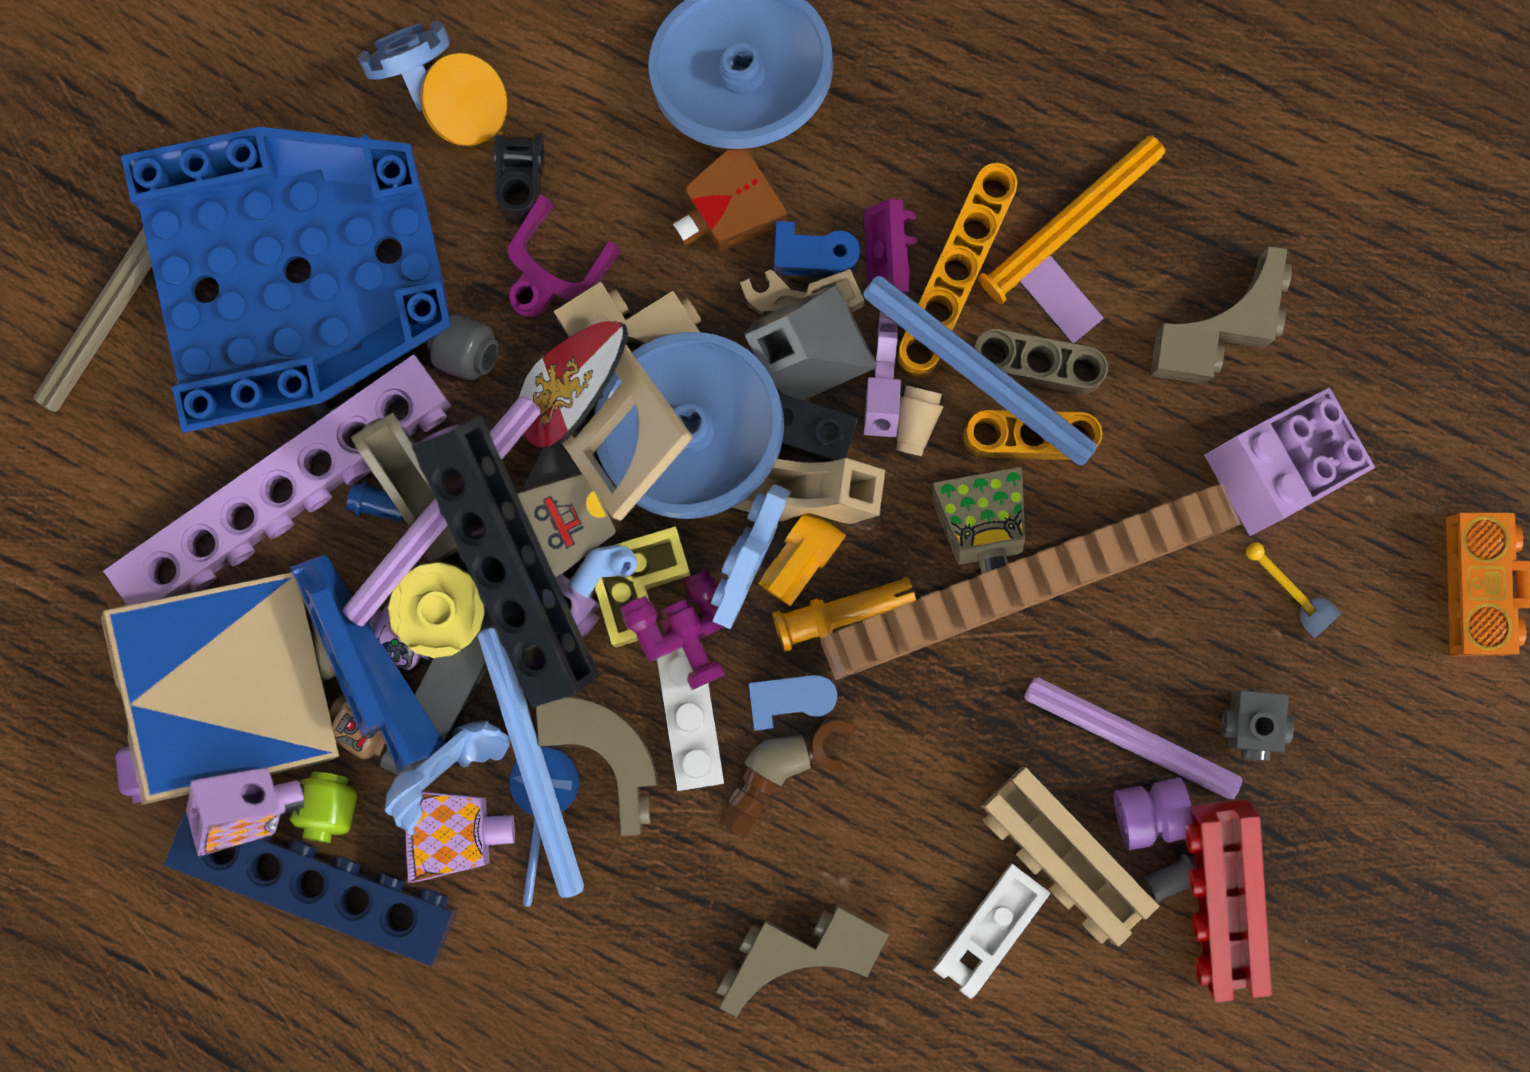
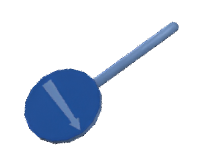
[509,747,579,907]

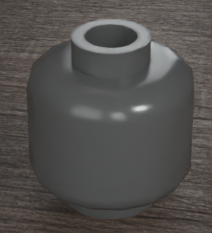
[427,314,499,381]

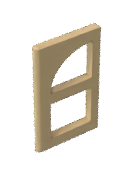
[562,315,692,521]

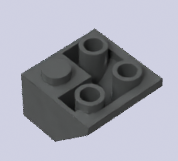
[745,283,877,400]

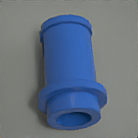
[346,480,403,524]

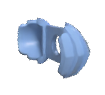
[385,720,511,836]

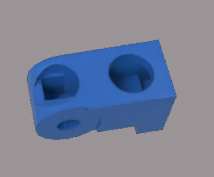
[773,221,860,278]

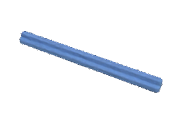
[863,276,1097,466]

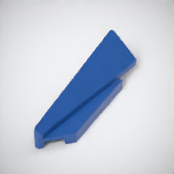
[290,556,445,772]

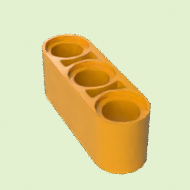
[963,410,1103,460]

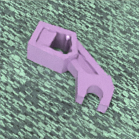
[864,311,901,437]

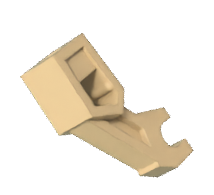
[740,269,864,316]

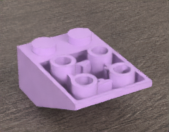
[1204,387,1375,536]

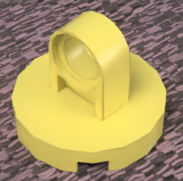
[388,561,485,658]

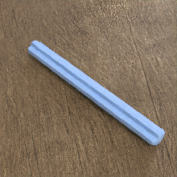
[478,626,584,898]

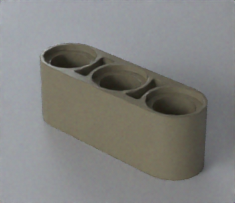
[973,329,1108,395]

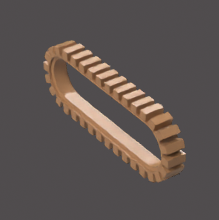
[820,484,1241,680]

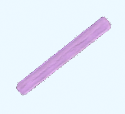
[1025,678,1243,799]

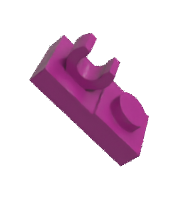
[864,199,918,293]

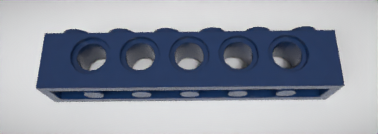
[163,811,458,966]

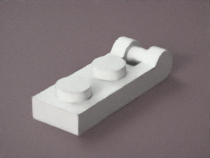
[933,863,1050,999]

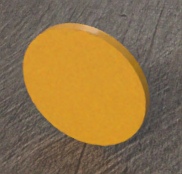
[420,53,507,146]

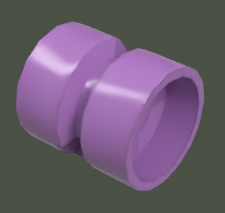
[1113,777,1192,851]

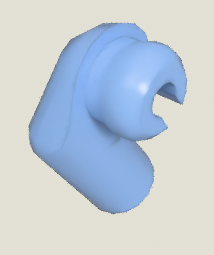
[568,545,637,598]

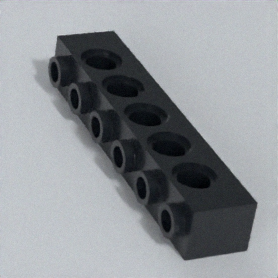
[411,415,600,708]

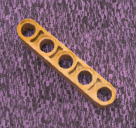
[897,163,1018,378]

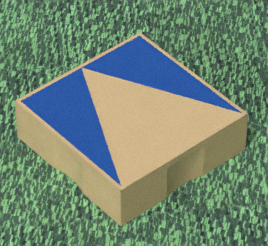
[101,573,339,805]

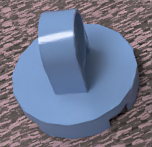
[358,21,450,111]

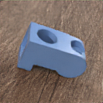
[749,675,837,731]

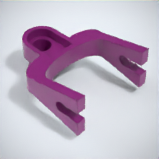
[507,194,621,318]

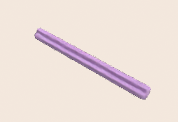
[342,396,541,626]

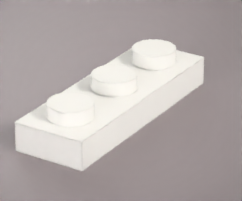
[657,644,724,791]

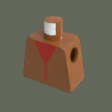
[671,148,788,251]

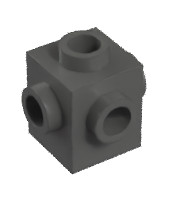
[1221,691,1294,761]

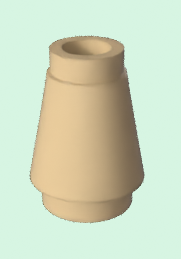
[895,386,944,456]

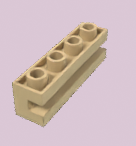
[981,767,1160,947]

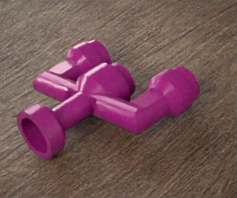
[620,569,726,690]

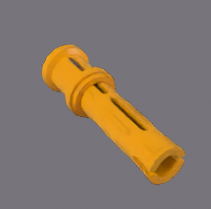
[772,577,916,652]

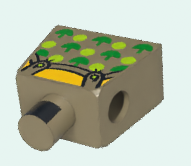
[932,467,1025,574]

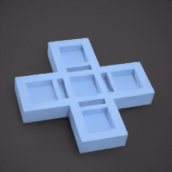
[711,484,791,629]

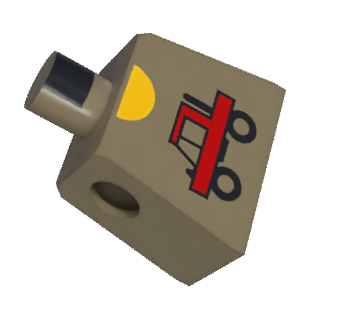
[516,472,617,577]

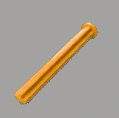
[978,135,1165,304]

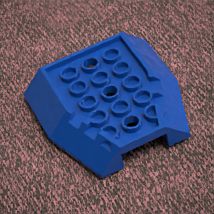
[121,127,451,433]

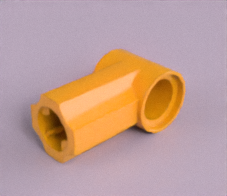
[758,513,846,607]

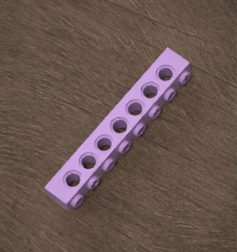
[104,354,452,606]

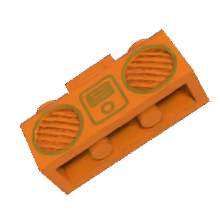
[1446,513,1530,656]

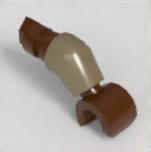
[719,716,858,838]

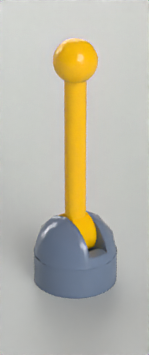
[1246,542,1342,638]

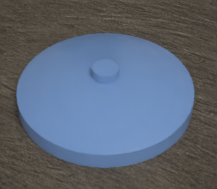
[649,0,833,149]
[595,332,784,519]

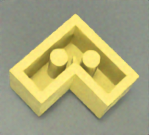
[585,526,691,648]

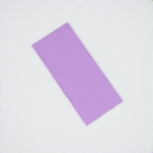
[1020,256,1104,344]

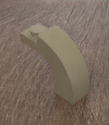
[536,697,658,836]

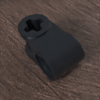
[494,132,544,224]

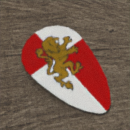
[520,321,628,448]

